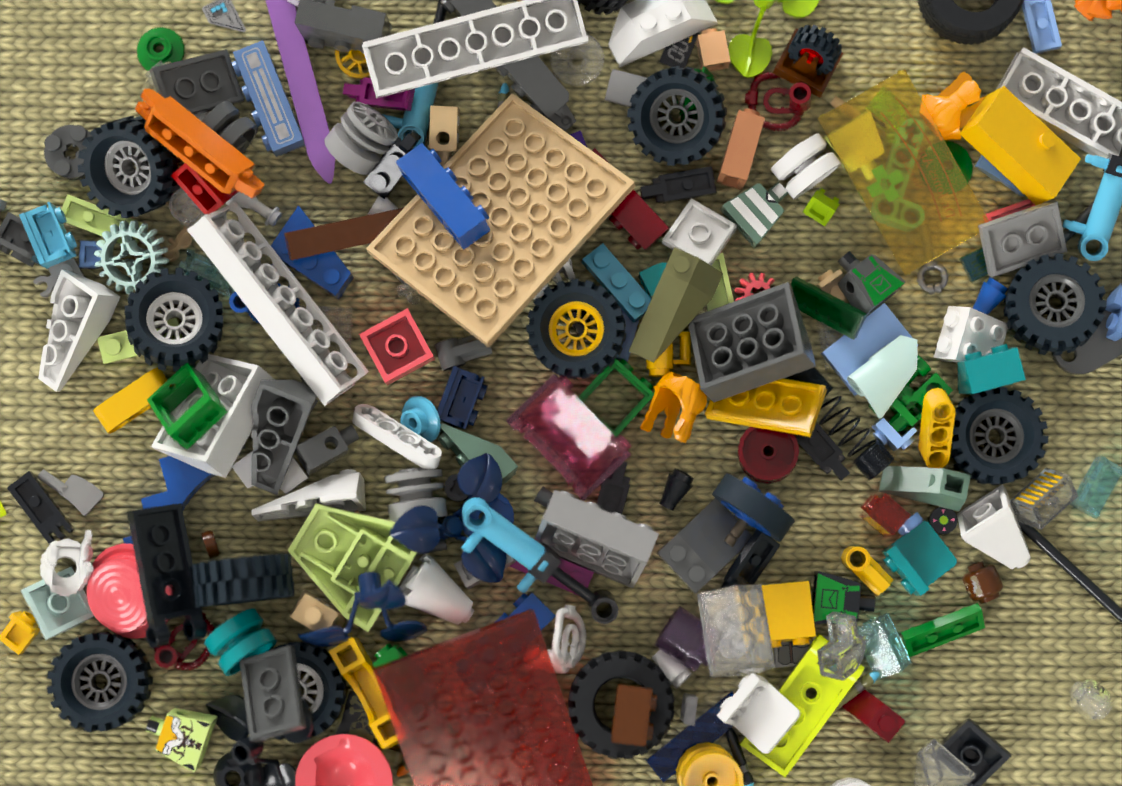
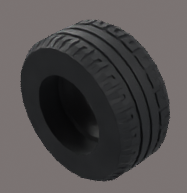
[918,0,1024,45]

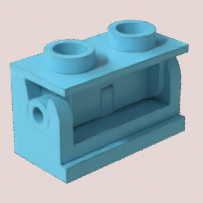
[19,202,77,269]

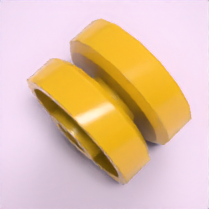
[676,742,744,786]

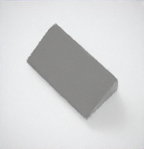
[604,69,647,107]

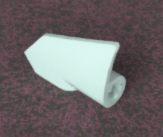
[847,335,917,419]

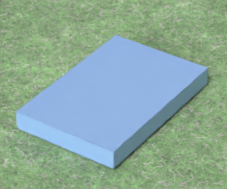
[821,303,918,396]

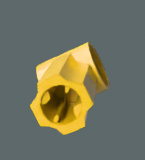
[841,546,893,596]

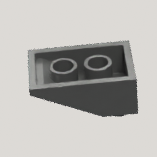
[657,498,752,594]

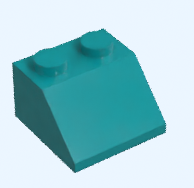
[957,344,1026,394]

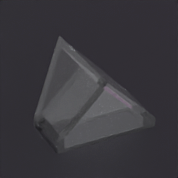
[914,739,977,786]

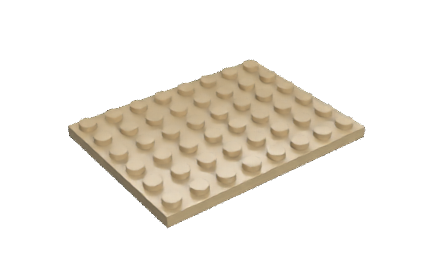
[366,93,636,347]

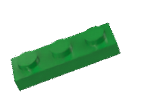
[901,603,985,657]

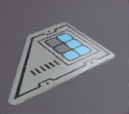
[202,0,246,32]

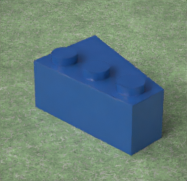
[271,205,354,300]

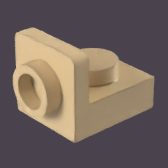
[816,269,849,303]

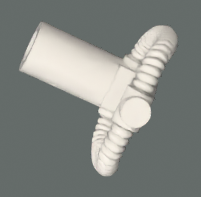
[523,605,587,674]

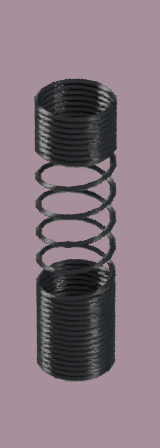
[783,367,894,481]

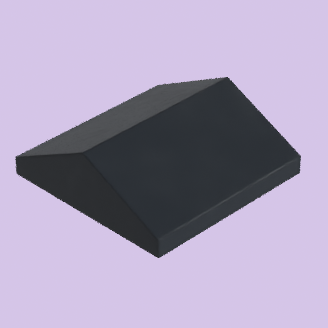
[932,718,1012,786]

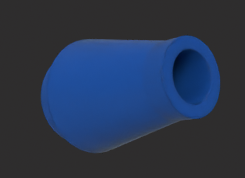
[973,278,1008,315]

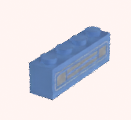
[231,40,305,157]

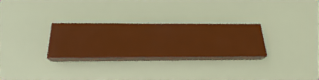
[284,207,405,260]

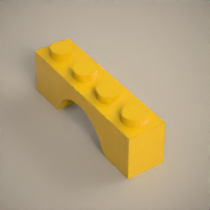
[329,637,413,749]

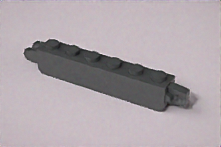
[440,0,576,131]

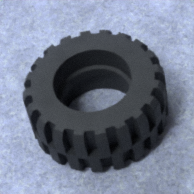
[568,650,675,759]

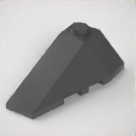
[251,380,317,495]

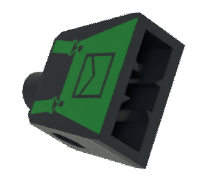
[812,571,876,624]

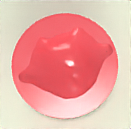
[87,543,172,639]
[295,734,393,786]

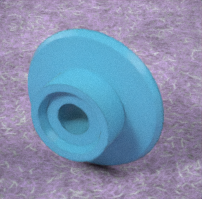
[400,396,441,442]

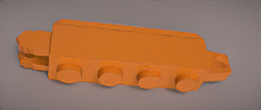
[135,88,265,199]

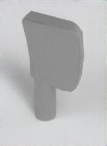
[37,469,104,516]

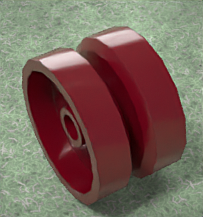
[738,427,799,485]

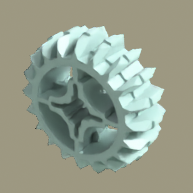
[94,220,169,294]

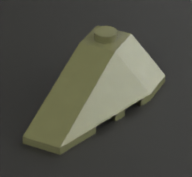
[629,247,723,363]

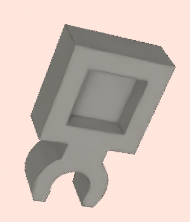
[33,257,86,298]

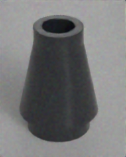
[659,468,694,511]

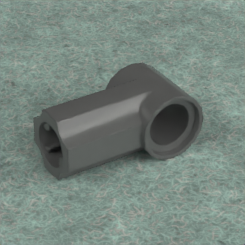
[435,335,493,371]

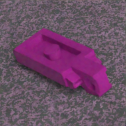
[342,77,415,111]

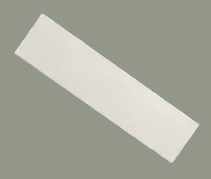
[362,0,589,99]
[996,47,1122,158]
[187,200,369,406]

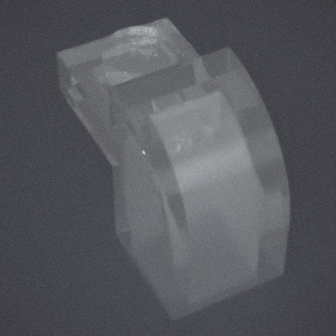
[817,611,866,681]

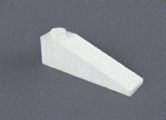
[38,269,120,392]
[252,469,366,521]

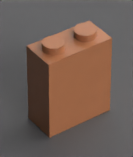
[716,109,765,190]

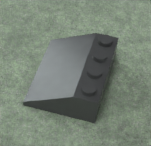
[689,282,816,402]

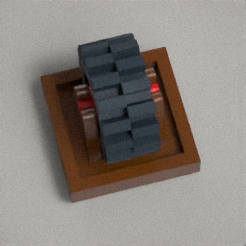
[772,25,843,98]

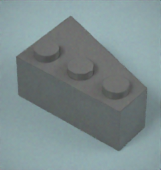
[295,0,391,54]

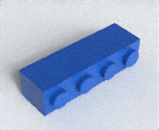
[396,143,490,250]

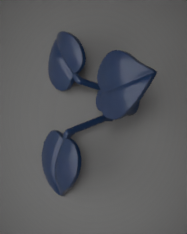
[389,453,507,583]
[298,572,427,647]

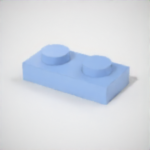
[1022,0,1062,54]

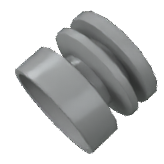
[324,102,398,175]
[384,467,448,522]

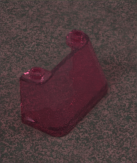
[506,374,632,501]

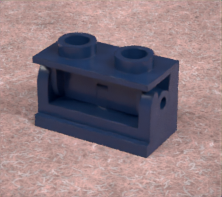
[437,366,488,431]

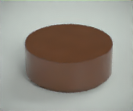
[201,530,220,559]

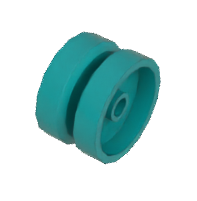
[204,608,277,676]

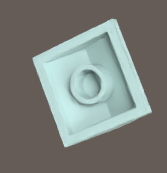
[21,566,94,640]

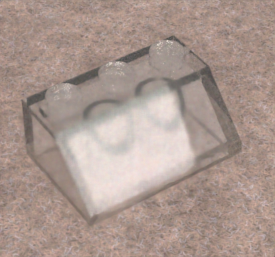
[697,585,775,677]

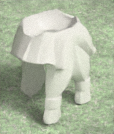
[40,530,93,597]

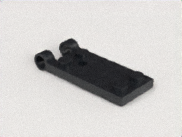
[127,503,207,648]

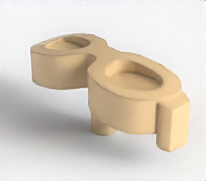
[162,226,192,262]

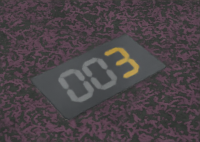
[659,32,700,68]

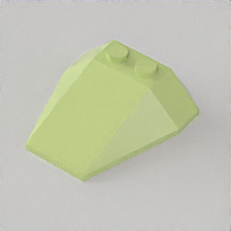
[288,503,417,632]

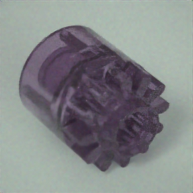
[654,606,720,672]

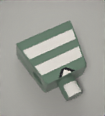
[720,182,788,248]

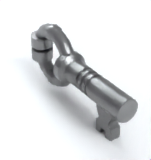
[906,224,949,295]

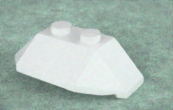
[608,0,717,67]

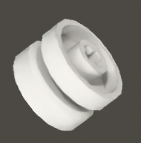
[771,133,842,200]

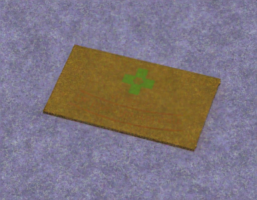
[817,69,989,275]

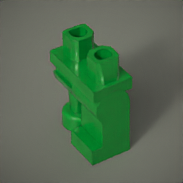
[868,355,953,433]

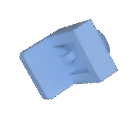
[871,418,917,451]

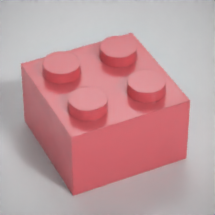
[359,308,435,385]

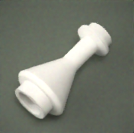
[226,192,282,226]

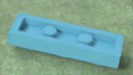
[582,243,651,323]

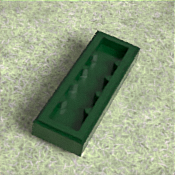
[791,276,867,340]

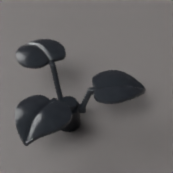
[206,694,313,786]

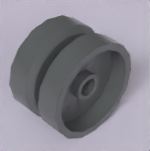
[202,101,258,154]

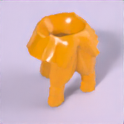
[919,71,985,141]
[640,371,707,443]

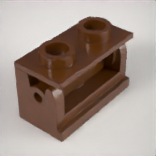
[611,684,657,746]

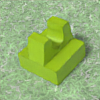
[803,188,840,226]

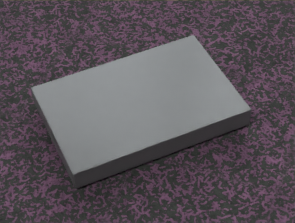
[978,199,1067,278]

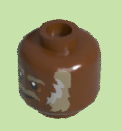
[962,561,1003,604]

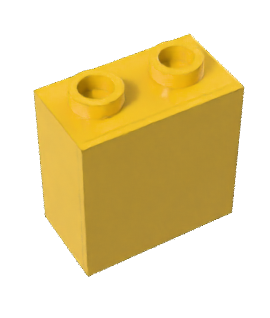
[751,581,816,648]

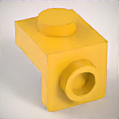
[0,611,40,655]

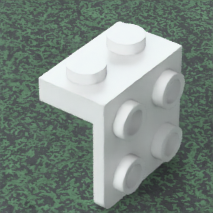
[934,306,1008,362]
[717,673,801,754]

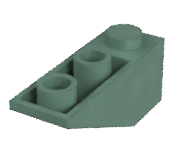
[438,423,518,485]
[878,466,971,511]

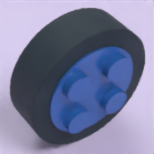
[712,473,795,547]

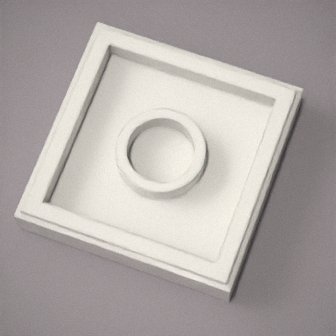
[662,198,737,266]

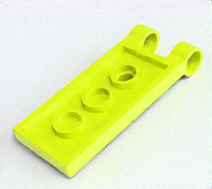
[740,634,865,777]

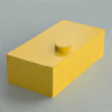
[959,86,1081,205]

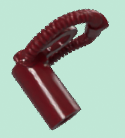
[745,72,812,131]
[153,612,215,671]

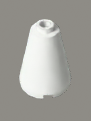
[399,554,474,625]

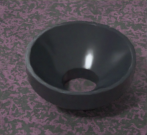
[213,752,264,786]

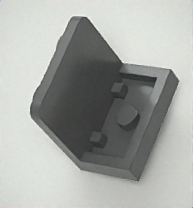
[0,212,43,268]

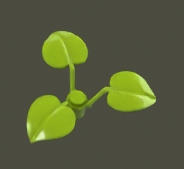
[715,0,819,78]

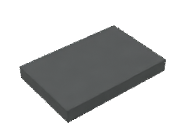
[149,49,245,115]
[240,645,306,743]

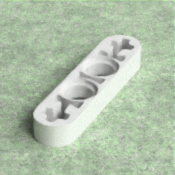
[352,404,442,469]

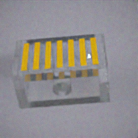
[1010,468,1078,530]

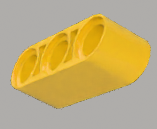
[93,367,173,434]
[918,388,955,468]

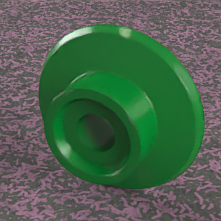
[137,27,185,72]

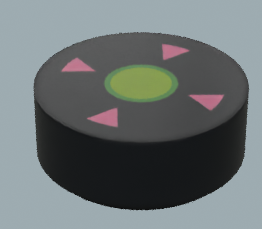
[928,507,957,534]

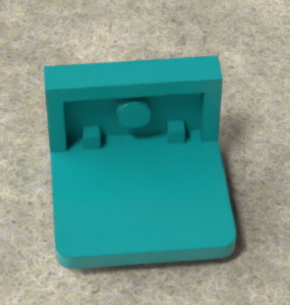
[882,521,957,596]

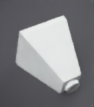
[957,484,1031,569]

